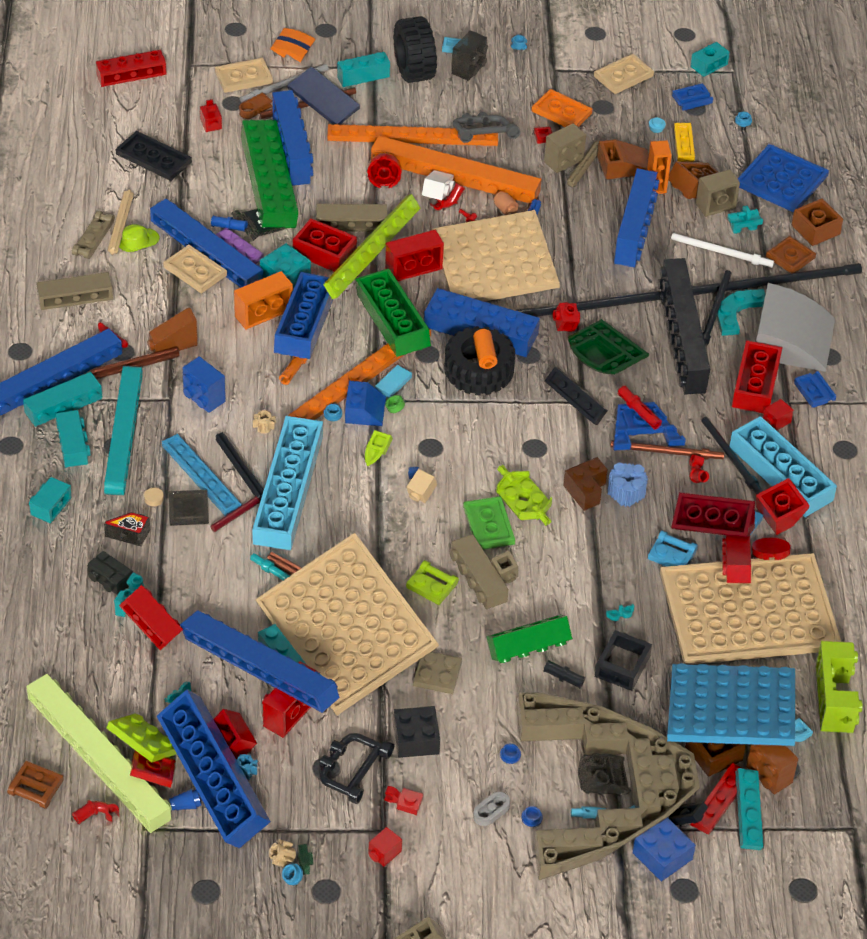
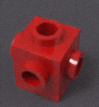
[553,302,580,332]

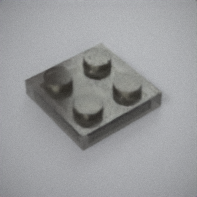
[168,490,209,526]

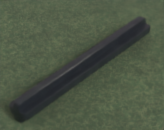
[216,432,264,501]

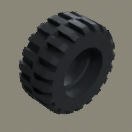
[393,16,437,83]
[444,326,516,395]

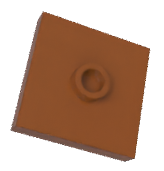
[766,236,816,273]

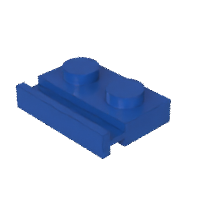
[672,83,713,111]
[794,371,836,408]

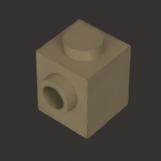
[491,551,519,583]

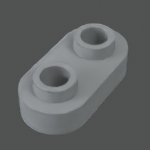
[473,792,510,826]

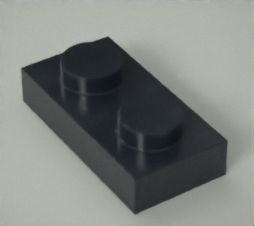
[667,801,708,826]

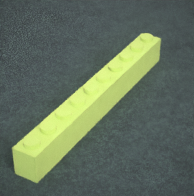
[26,674,172,833]

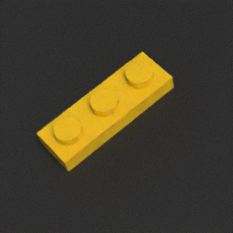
[674,123,695,162]

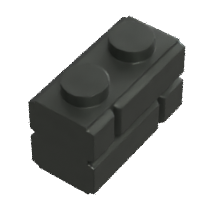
[87,551,133,595]

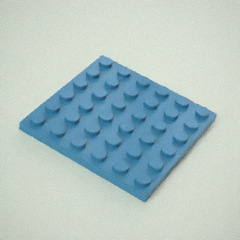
[667,663,795,746]

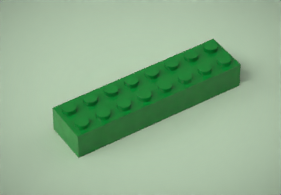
[241,120,299,229]

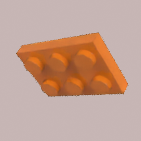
[532,89,593,127]

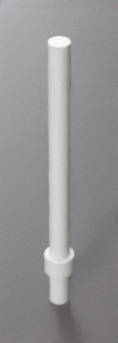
[671,233,774,268]

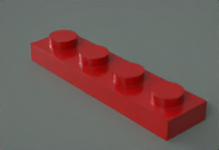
[690,763,743,835]

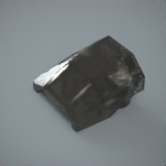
[578,753,631,795]

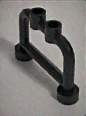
[319,733,395,804]

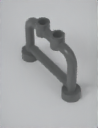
[452,112,521,143]

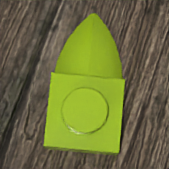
[365,430,393,466]

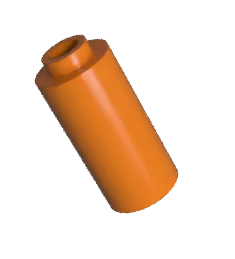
[473,329,497,369]

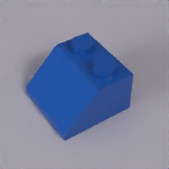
[345,381,386,426]

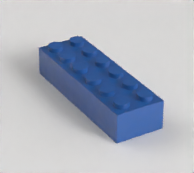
[272,90,313,186]
[614,168,660,268]
[274,272,333,359]
[424,288,540,357]

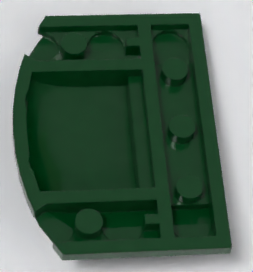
[568,319,649,375]

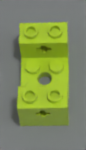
[815,641,863,733]

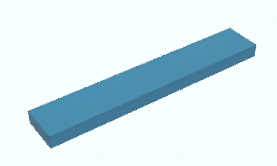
[162,434,242,516]

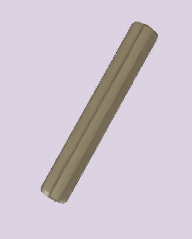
[567,141,599,187]

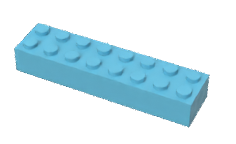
[252,416,323,550]

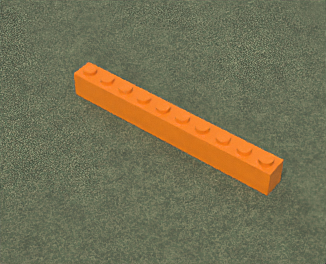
[371,136,541,204]

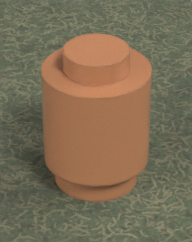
[494,192,519,215]

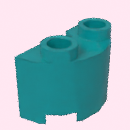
[114,572,144,617]

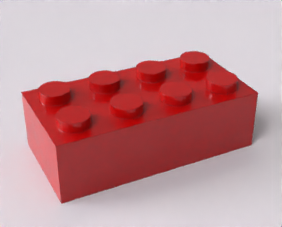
[732,340,783,413]

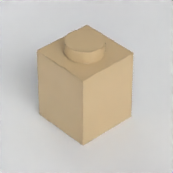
[406,469,437,503]

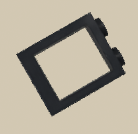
[594,630,652,691]

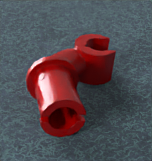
[430,183,465,210]
[689,455,709,483]
[72,800,119,825]

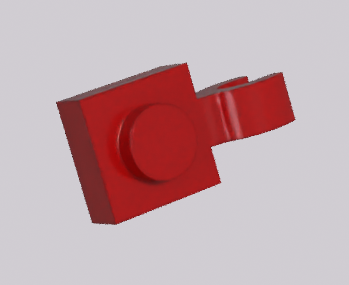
[384,786,424,815]

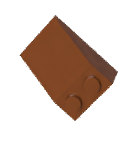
[668,161,719,199]

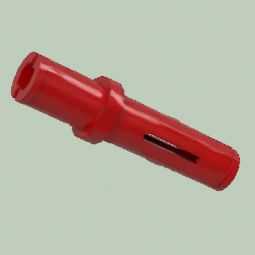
[617,385,662,430]

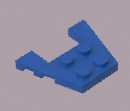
[613,402,686,451]

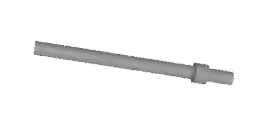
[240,64,329,103]

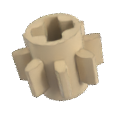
[253,410,276,433]
[269,839,296,867]

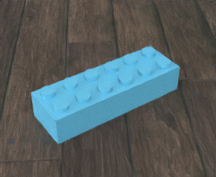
[730,416,837,517]

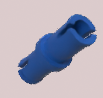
[211,215,248,232]

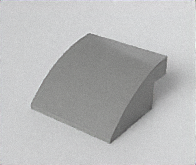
[756,283,835,372]

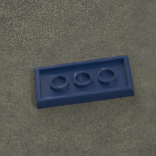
[288,66,360,125]

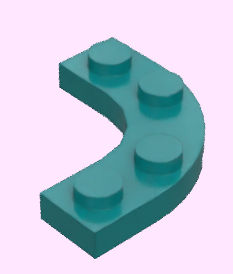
[717,289,766,336]

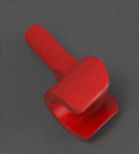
[459,209,477,222]

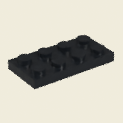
[115,131,192,181]

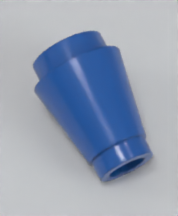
[169,788,202,811]

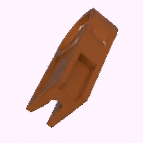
[239,93,272,119]

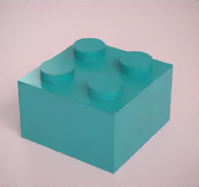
[260,243,311,288]

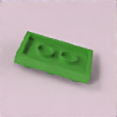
[463,496,515,549]

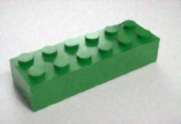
[355,268,431,357]

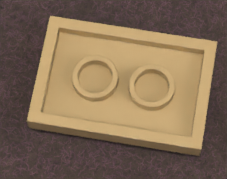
[594,54,654,94]
[215,58,273,93]
[163,245,227,294]

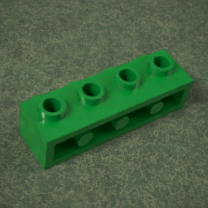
[486,614,573,663]

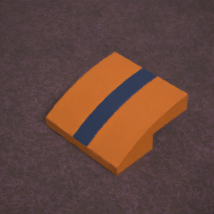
[270,28,315,63]

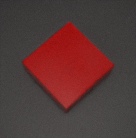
[534,127,552,144]

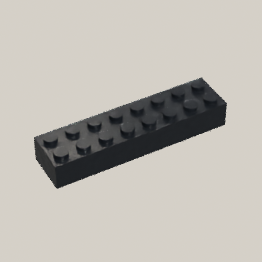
[658,258,711,395]

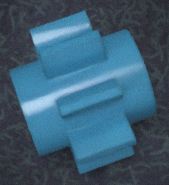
[236,754,258,780]

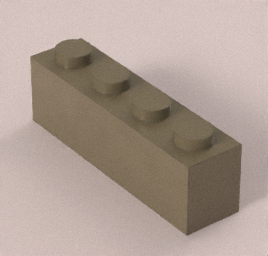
[316,204,387,232]
[36,272,113,310]
[449,534,509,610]

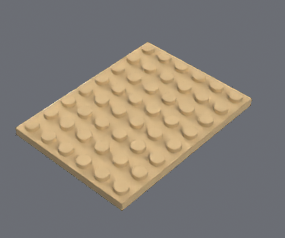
[255,533,439,715]
[660,553,841,665]

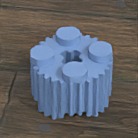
[607,462,648,507]

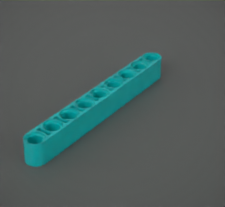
[104,366,143,496]

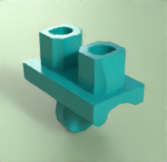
[727,205,763,234]

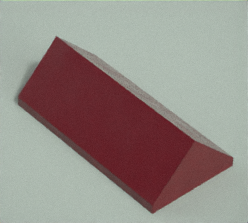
[671,492,755,538]

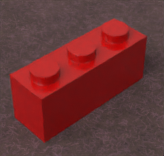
[119,585,183,650]

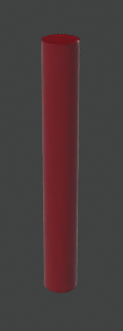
[210,496,260,532]

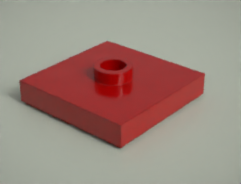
[130,750,176,788]

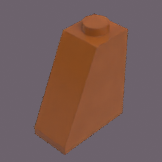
[147,308,198,353]

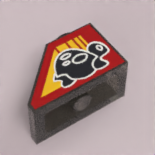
[104,512,150,547]

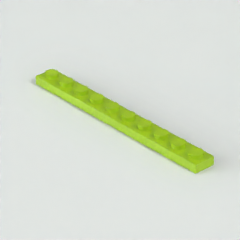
[323,194,421,299]

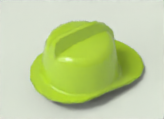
[119,224,160,252]

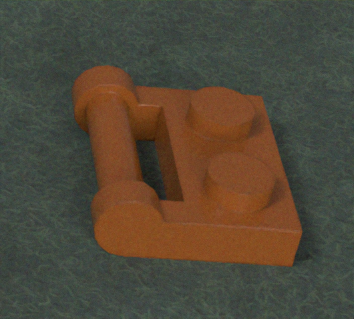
[7,761,64,809]

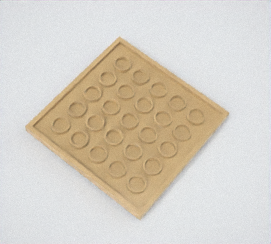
[432,210,560,302]

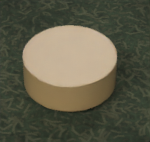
[144,488,164,507]

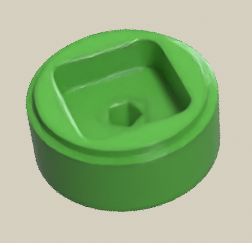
[385,395,405,413]

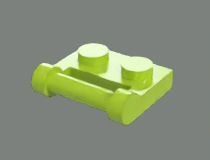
[406,560,459,605]

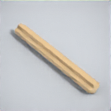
[107,190,134,255]

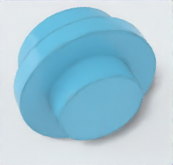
[649,117,666,133]

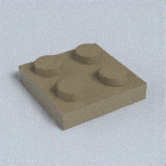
[413,652,462,694]

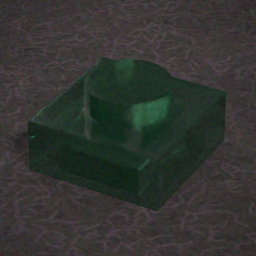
[298,844,313,875]

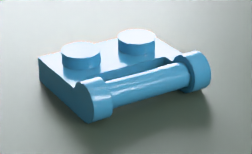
[648,530,698,567]

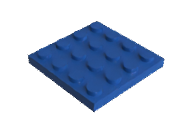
[738,144,829,213]

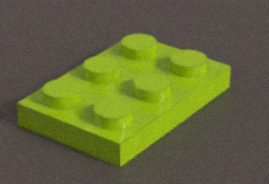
[107,713,177,763]

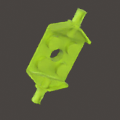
[496,465,552,526]

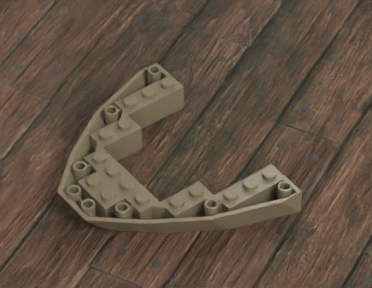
[516,692,700,880]

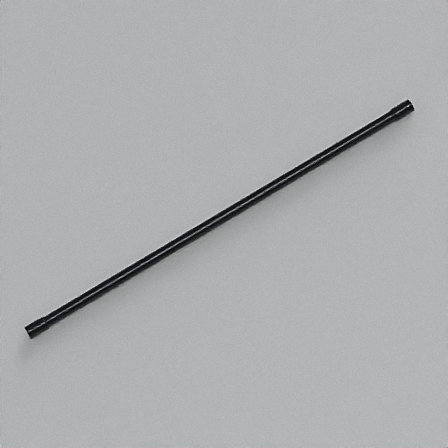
[516,263,862,317]

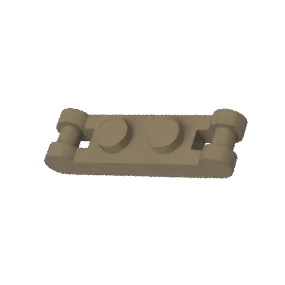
[72,210,115,259]

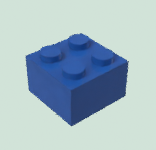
[182,356,226,413]
[633,818,696,882]

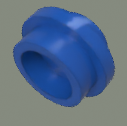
[500,744,521,764]
[521,806,543,827]

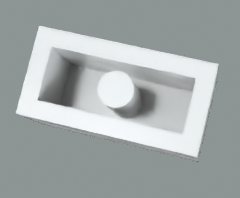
[422,170,455,200]

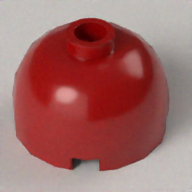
[367,153,402,188]

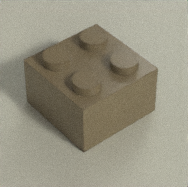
[544,123,586,173]
[696,169,740,217]

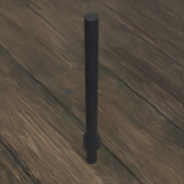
[702,270,732,347]
[701,417,763,495]

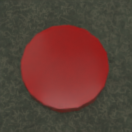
[751,537,791,560]

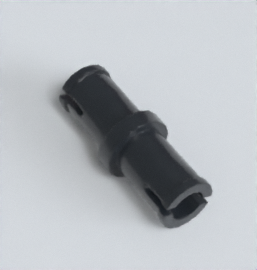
[543,660,586,689]

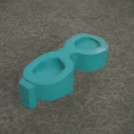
[606,604,635,621]
[164,681,191,703]

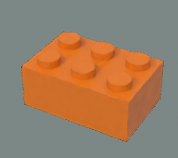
[234,271,293,330]

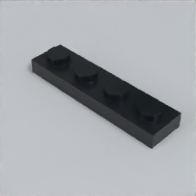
[545,366,608,425]

